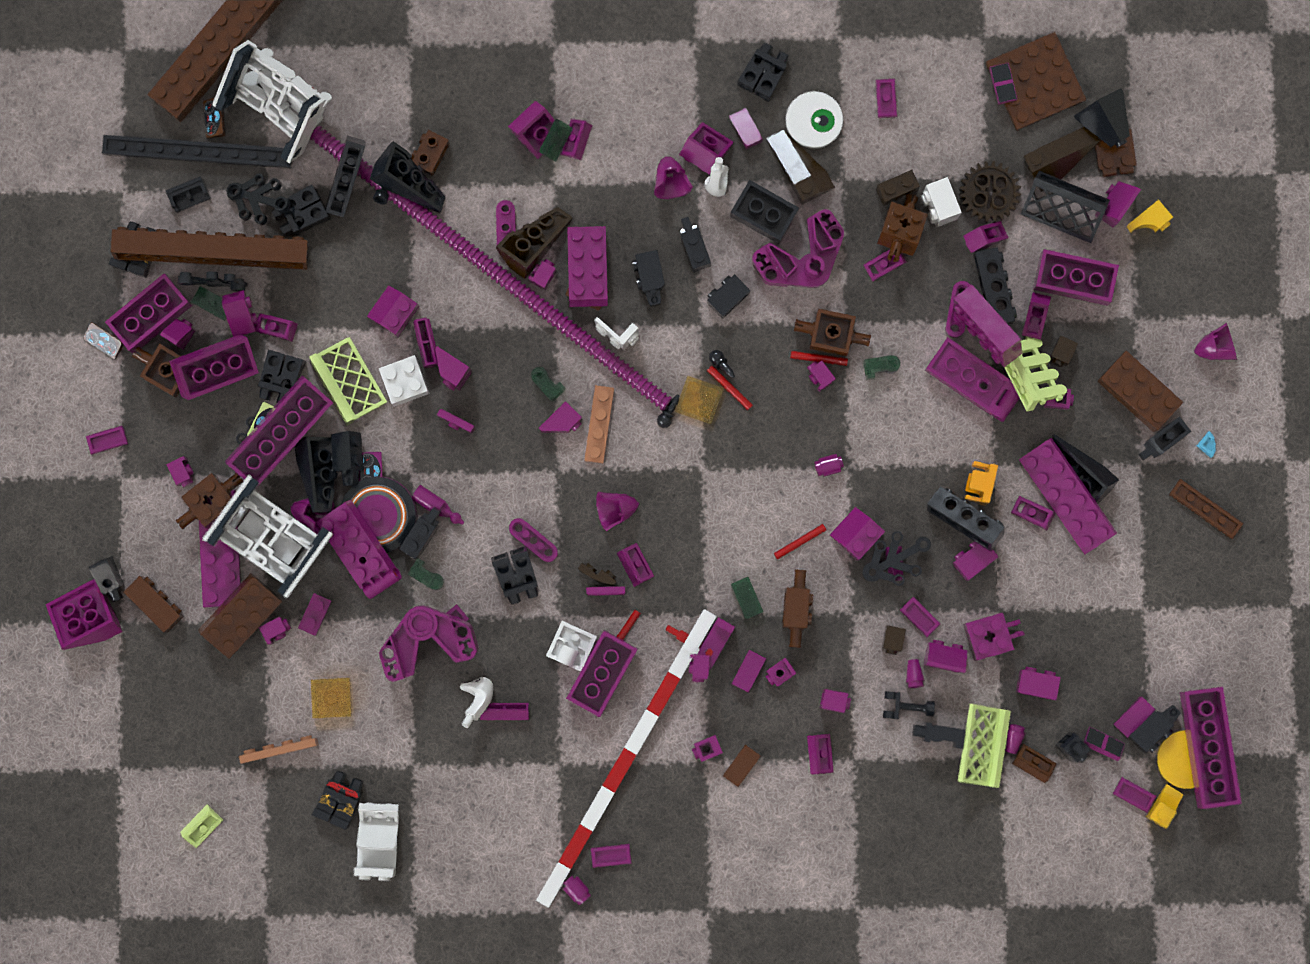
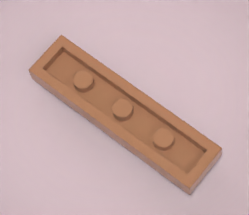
[584,385,614,464]
[239,735,319,764]

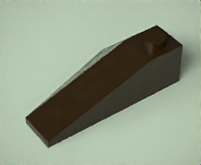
[1023,127,1101,192]
[767,130,835,205]
[496,207,573,279]

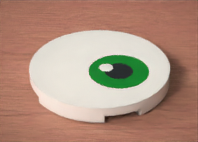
[786,92,843,149]

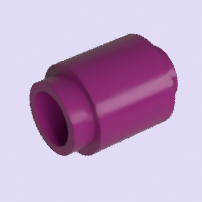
[814,454,844,477]
[563,876,591,905]

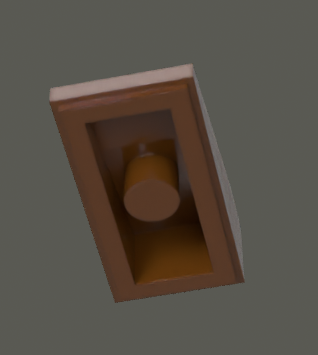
[723,745,761,787]

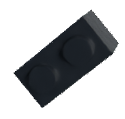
[707,274,751,319]

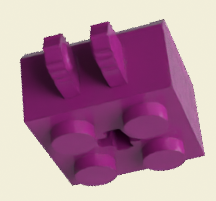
[963,613,1024,661]

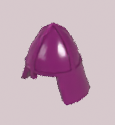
[654,156,693,199]
[1194,323,1238,361]
[596,492,639,531]
[291,498,335,535]

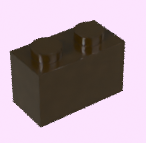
[876,170,920,206]

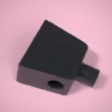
[89,556,124,602]

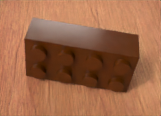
[1097,351,1184,432]
[198,573,282,659]

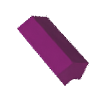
[413,317,438,368]
[480,703,529,720]

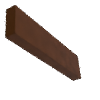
[1168,479,1244,539]

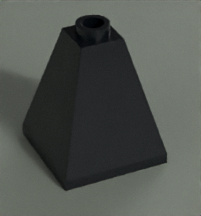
[1074,88,1130,148]

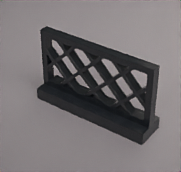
[1021,171,1110,243]

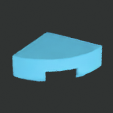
[1196,431,1216,458]

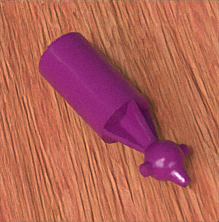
[412,485,464,525]

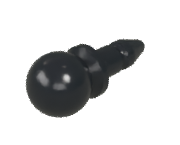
[709,350,735,378]
[657,394,680,428]

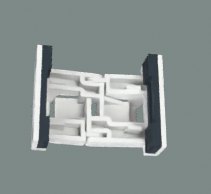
[212,40,332,164]
[203,475,333,598]

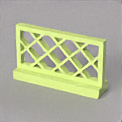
[309,337,387,426]
[958,704,1011,788]

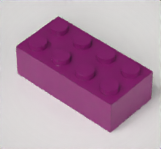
[567,226,608,307]
[1033,249,1119,306]
[105,273,193,353]
[954,285,1023,368]
[170,334,259,400]
[566,630,638,717]

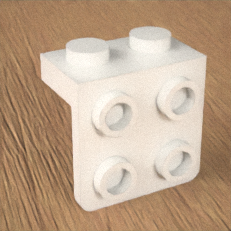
[595,317,639,350]
[357,803,399,850]
[354,842,397,881]

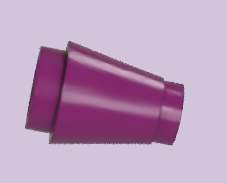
[906,659,925,688]
[1005,724,1026,754]

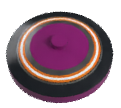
[341,477,417,553]

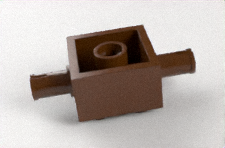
[877,194,928,262]
[794,308,871,357]
[132,344,181,398]
[175,473,244,530]
[782,569,813,648]

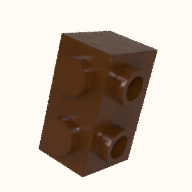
[411,130,450,177]

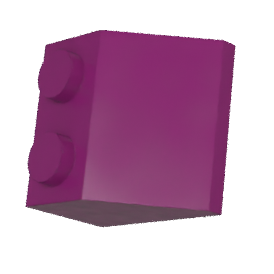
[508,101,565,159]
[679,122,734,174]
[1095,181,1141,228]
[367,285,420,338]
[435,346,472,391]
[830,507,885,561]
[923,639,968,673]

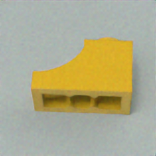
[1126,200,1173,232]
[1146,784,1184,828]

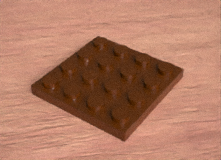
[985,32,1086,131]

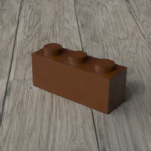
[124,576,184,633]

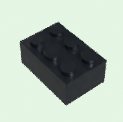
[730,180,799,245]

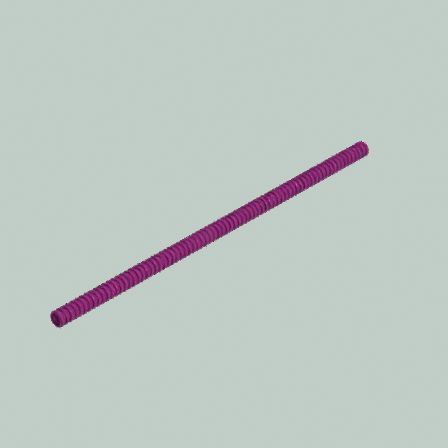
[310,126,672,411]

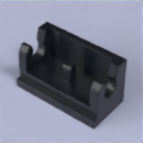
[165,176,211,213]

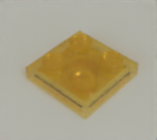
[675,376,723,424]
[311,678,352,718]

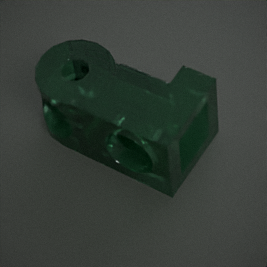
[863,355,900,380]
[531,367,566,402]
[408,558,445,590]

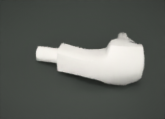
[704,157,729,197]
[460,677,493,728]

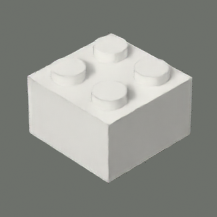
[921,177,962,228]
[379,355,430,407]

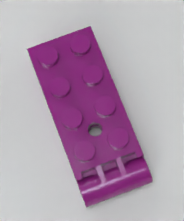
[924,337,1020,422]
[316,499,402,599]

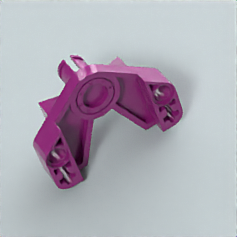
[752,209,844,288]
[379,605,479,681]

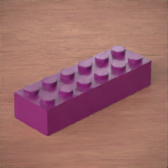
[225,376,333,487]
[1179,687,1242,809]

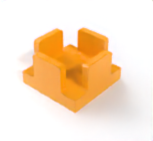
[964,461,998,506]

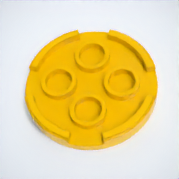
[1157,730,1194,789]

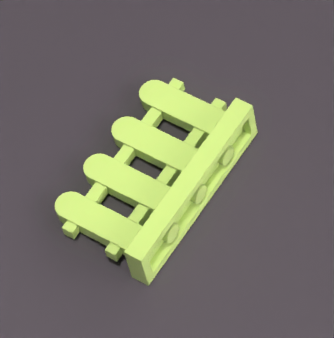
[1005,336,1067,411]

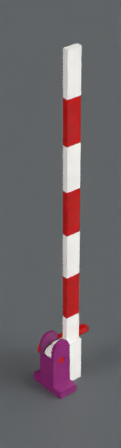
[536,609,735,908]

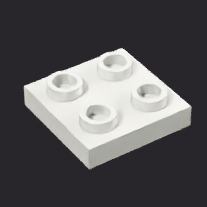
[546,621,597,671]

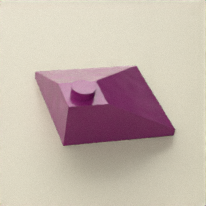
[45,579,123,650]

